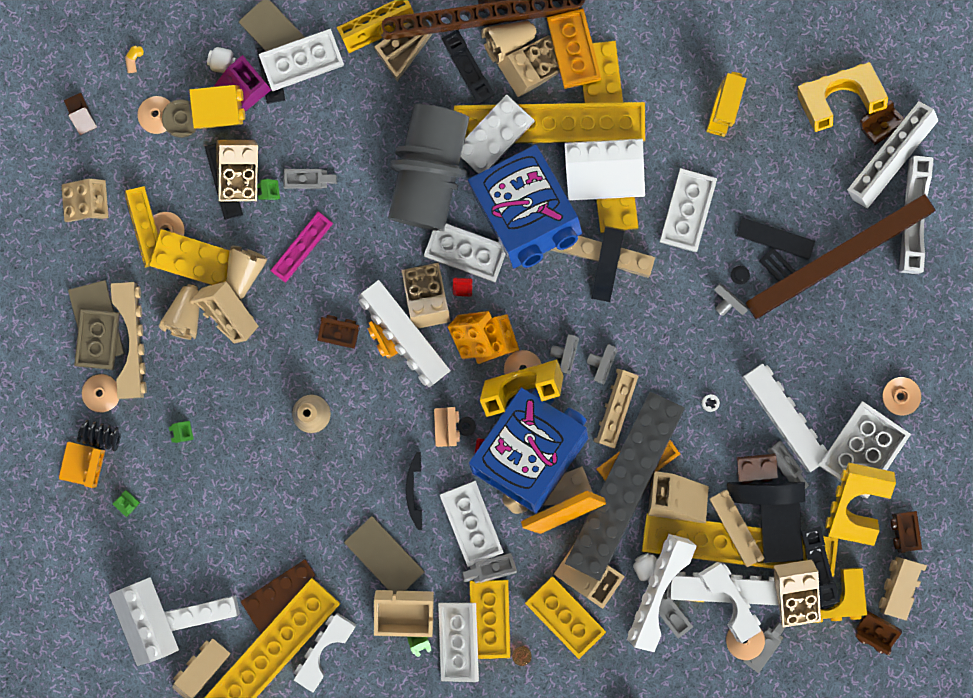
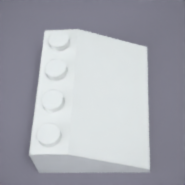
[565,138,645,200]
[819,401,911,498]
[109,578,179,666]

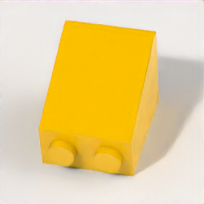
[189,85,245,129]

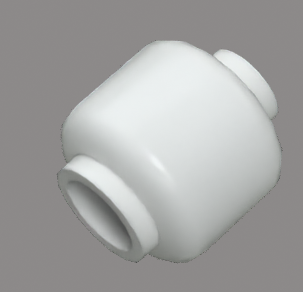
[207,47,237,74]
[633,553,657,583]

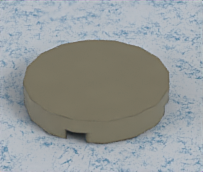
[162,99,197,138]

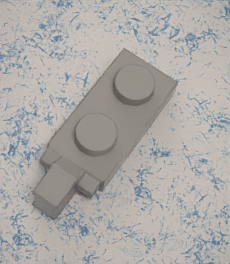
[284,169,337,189]
[767,441,809,489]
[462,553,517,583]
[659,593,693,639]
[743,622,786,673]

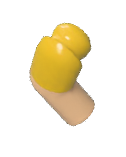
[125,45,144,73]

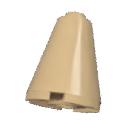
[481,21,536,64]
[226,245,267,299]
[159,284,200,340]
[292,395,331,433]

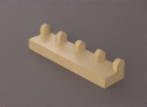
[593,369,638,448]
[709,490,765,567]

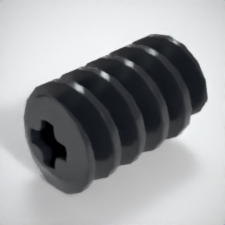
[77,419,121,451]

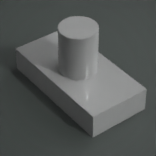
[714,283,748,316]
[550,334,579,375]
[587,344,618,385]

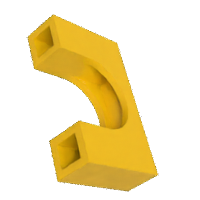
[798,62,888,132]
[706,72,747,137]
[480,359,563,417]
[825,463,896,546]
[814,567,867,623]

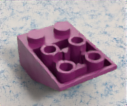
[213,55,271,111]

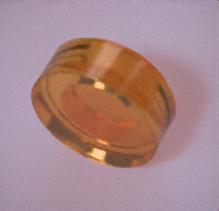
[512,646,532,666]

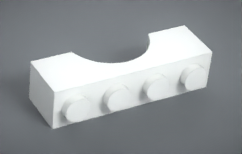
[697,562,761,643]
[164,595,240,631]
[293,613,356,692]

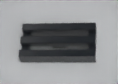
[759,248,796,282]

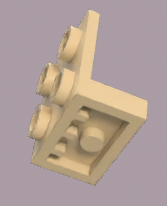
[62,179,108,222]

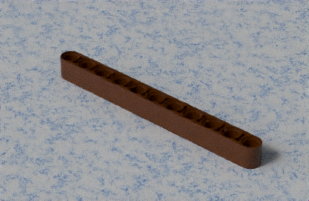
[380,0,585,40]
[745,194,936,319]

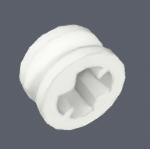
[702,395,720,412]

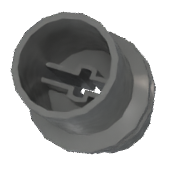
[388,104,469,231]

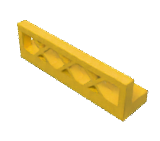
[337,0,414,53]
[125,186,158,268]

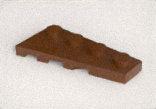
[240,559,316,634]

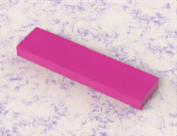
[270,212,333,283]

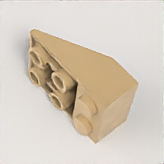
[498,35,560,97]
[216,140,258,201]
[401,263,451,329]
[648,471,709,523]
[554,543,625,609]
[774,560,821,627]

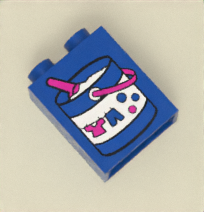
[468,145,582,269]
[469,387,588,514]

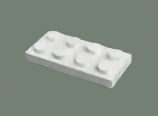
[259,29,344,91]
[461,94,535,174]
[660,168,717,252]
[424,224,506,283]
[440,481,504,567]
[438,603,479,682]

